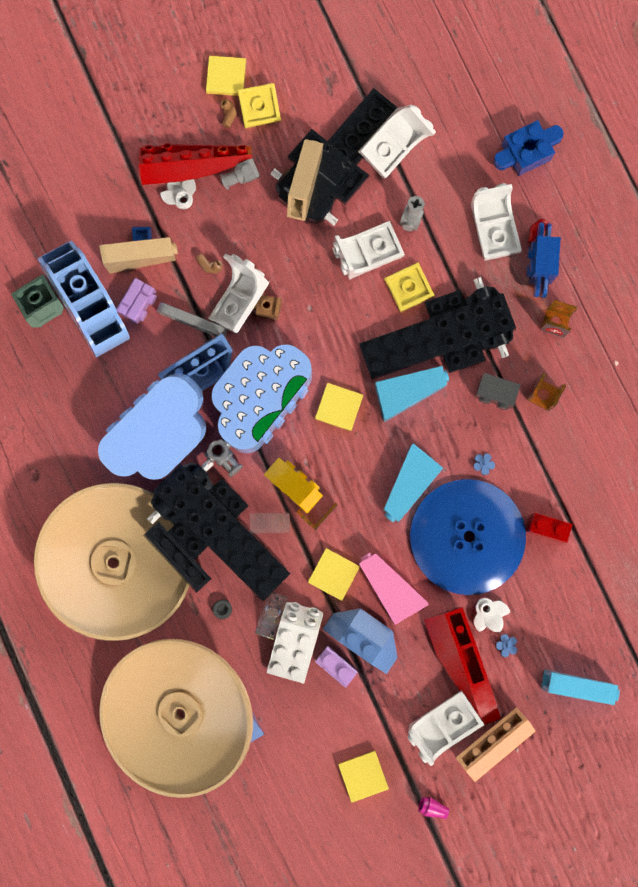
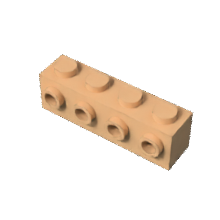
[456,707,535,782]

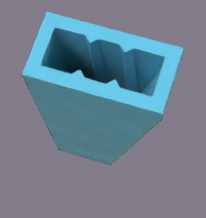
[375,366,449,422]
[383,443,443,522]
[541,669,620,705]

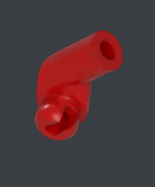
[528,219,549,244]

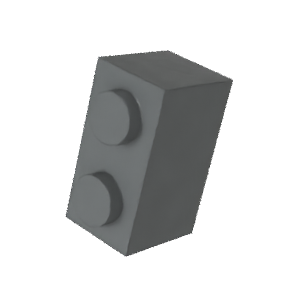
[475,373,521,410]

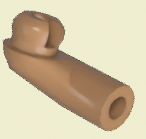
[221,99,237,128]
[196,254,223,274]

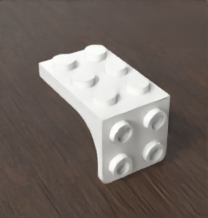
[358,105,436,178]
[470,183,522,261]
[332,221,405,280]
[208,254,269,334]
[267,602,323,684]
[407,690,484,766]

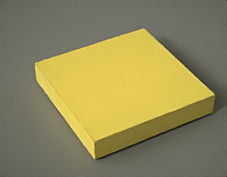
[206,56,246,96]
[238,83,281,128]
[384,262,435,313]
[315,383,363,431]
[308,548,360,601]
[338,750,389,802]

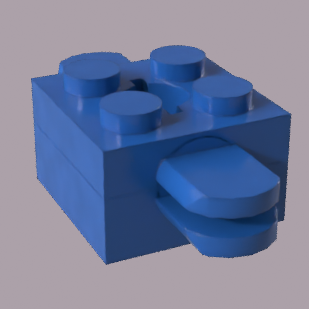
[493,120,564,176]
[526,223,561,298]

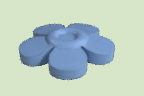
[473,453,495,475]
[496,634,517,657]

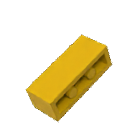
[263,458,323,513]

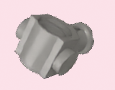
[220,159,260,190]
[399,196,425,232]
[204,439,243,478]

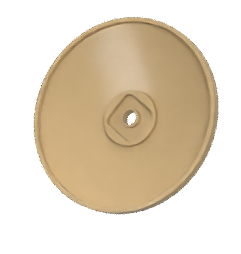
[34,483,189,641]
[100,639,253,798]

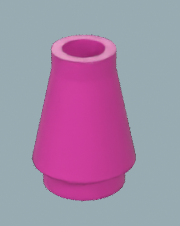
[418,796,449,819]

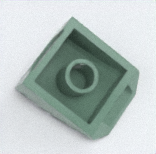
[11,274,64,328]

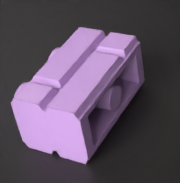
[116,278,157,324]
[315,645,358,688]

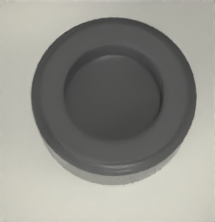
[213,600,232,619]

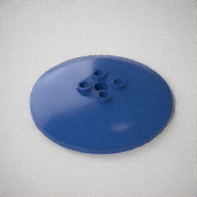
[410,479,526,595]

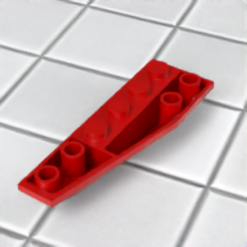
[138,143,252,185]
[424,607,501,725]

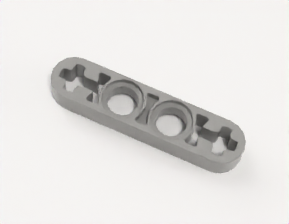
[156,302,228,337]

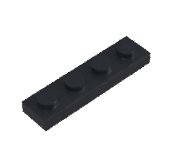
[143,521,211,593]

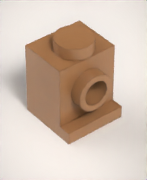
[253,295,282,320]

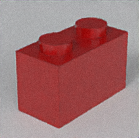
[526,513,573,543]

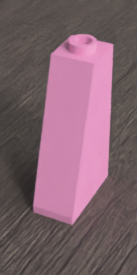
[359,553,429,625]

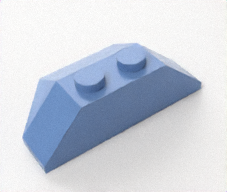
[158,333,233,391]
[323,608,398,674]

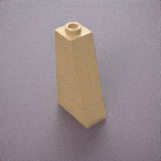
[287,139,323,221]
[99,237,178,274]

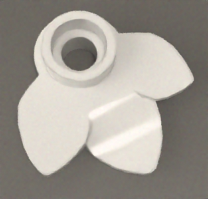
[160,179,196,209]
[473,598,510,632]

